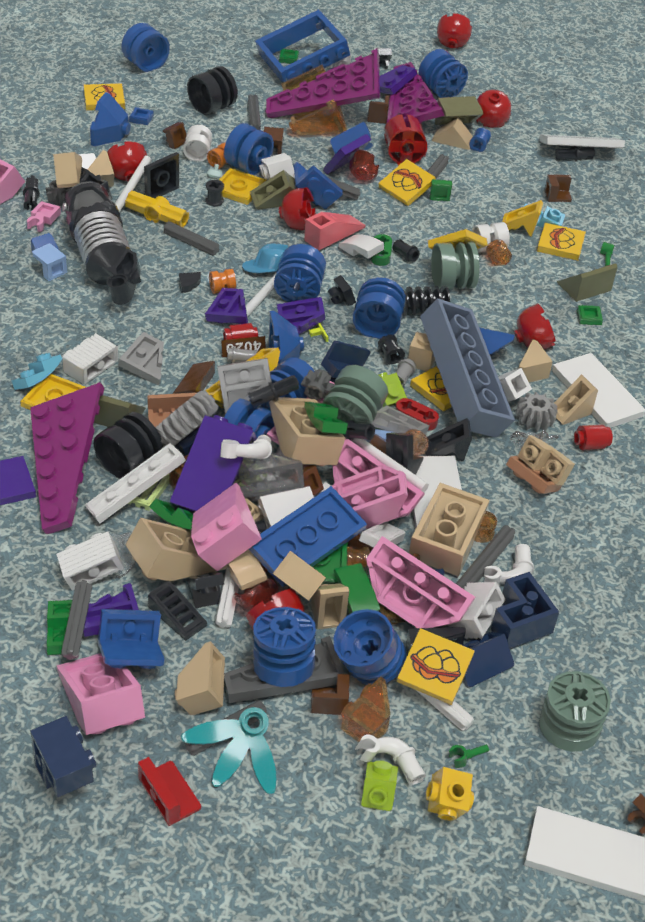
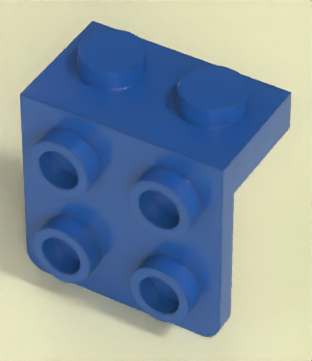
[293,162,343,209]
[98,609,165,669]

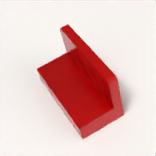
[138,757,201,826]

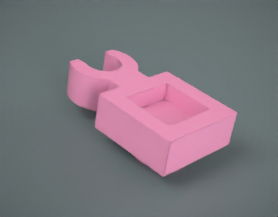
[27,201,61,232]

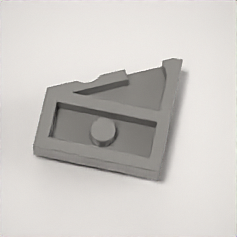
[118,332,164,385]
[217,358,272,414]
[372,406,429,440]

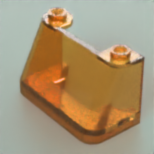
[281,64,348,135]

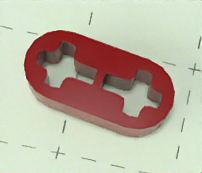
[395,398,439,431]

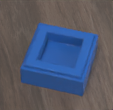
[129,107,154,126]

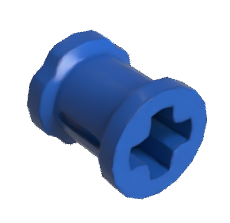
[469,127,491,152]

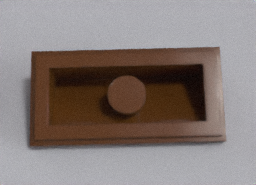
[173,361,215,394]

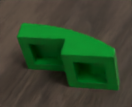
[304,402,348,434]
[149,499,193,530]
[334,563,380,614]
[47,600,72,655]

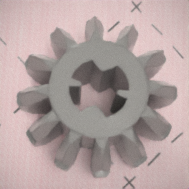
[515,392,558,432]

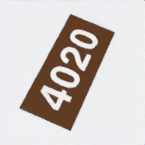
[221,336,266,358]

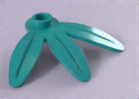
[181,707,277,794]

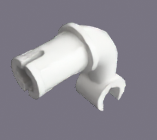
[221,435,272,460]
[484,544,534,586]
[355,735,426,786]

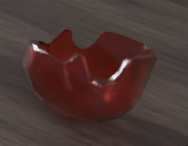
[349,150,379,182]
[233,578,279,612]

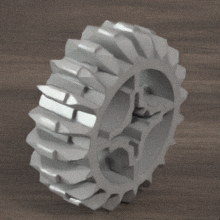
[156,390,218,446]

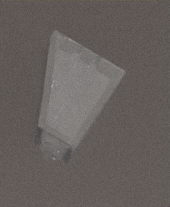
[239,452,304,496]

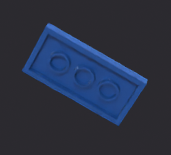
[249,486,367,587]

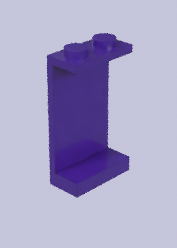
[170,415,257,513]

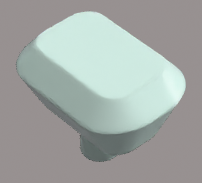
[207,164,223,179]

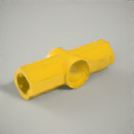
[125,190,189,227]

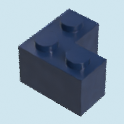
[491,571,559,649]
[30,716,96,798]

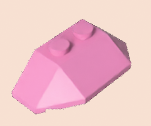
[332,439,425,520]
[332,465,408,529]
[366,536,476,628]

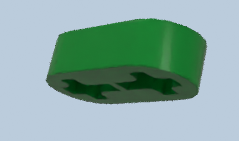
[371,234,392,266]

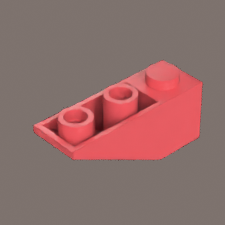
[304,212,365,250]

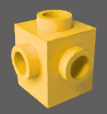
[426,767,474,821]

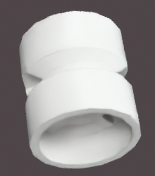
[183,125,212,162]
[472,222,510,253]

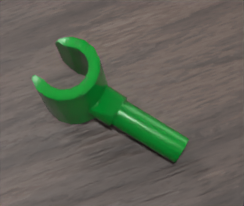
[600,242,614,266]
[449,744,489,768]

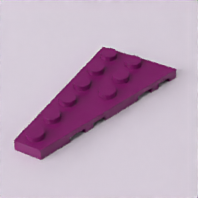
[266,48,380,118]
[387,62,444,123]
[30,382,105,534]

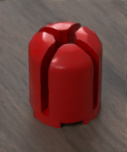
[384,114,428,165]

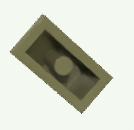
[250,170,297,209]

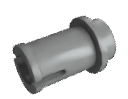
[227,346,257,363]
[395,358,416,387]

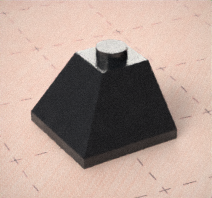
[144,152,179,199]

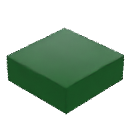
[279,49,299,64]
[429,179,452,202]
[577,305,603,325]

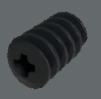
[403,286,450,315]

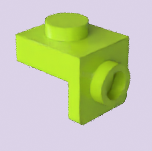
[378,372,407,407]
[361,761,398,811]

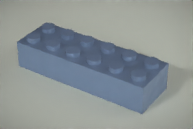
[420,298,515,437]

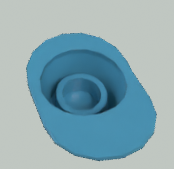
[242,243,288,273]

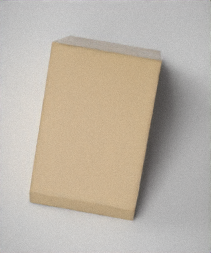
[432,117,473,150]
[87,150,114,187]
[53,152,83,188]
[518,340,553,382]
[554,374,598,425]
[273,551,326,601]

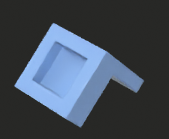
[32,243,67,281]

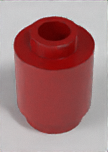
[223,323,258,340]
[574,425,613,450]

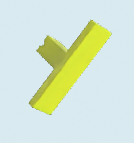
[309,323,328,342]

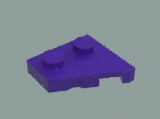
[380,65,417,95]
[205,288,248,324]
[277,297,326,334]
[83,583,139,637]

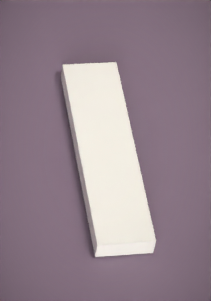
[85,443,186,524]

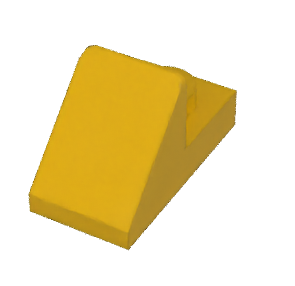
[502,200,543,237]

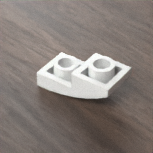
[339,234,384,258]

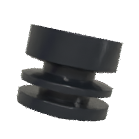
[187,66,238,115]
[93,412,163,479]

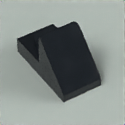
[424,418,472,461]
[386,432,423,475]
[186,571,225,608]

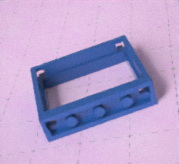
[255,9,350,86]

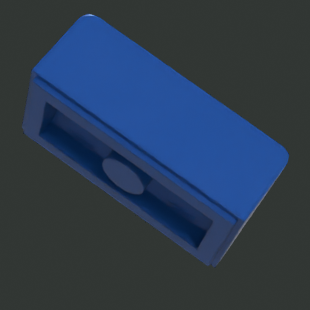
[330,122,371,154]

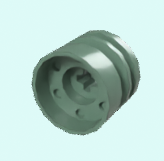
[431,242,480,290]
[323,365,388,424]
[539,671,611,752]

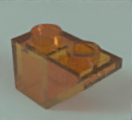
[341,677,391,742]

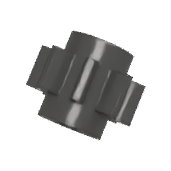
[45,180,71,206]
[301,369,334,400]

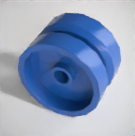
[121,23,170,72]
[224,123,274,176]
[224,398,275,463]

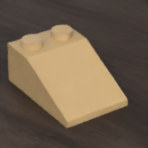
[269,397,345,466]
[409,483,490,577]
[125,518,227,581]

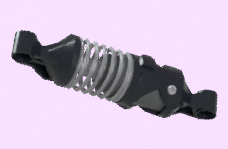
[62,167,141,305]

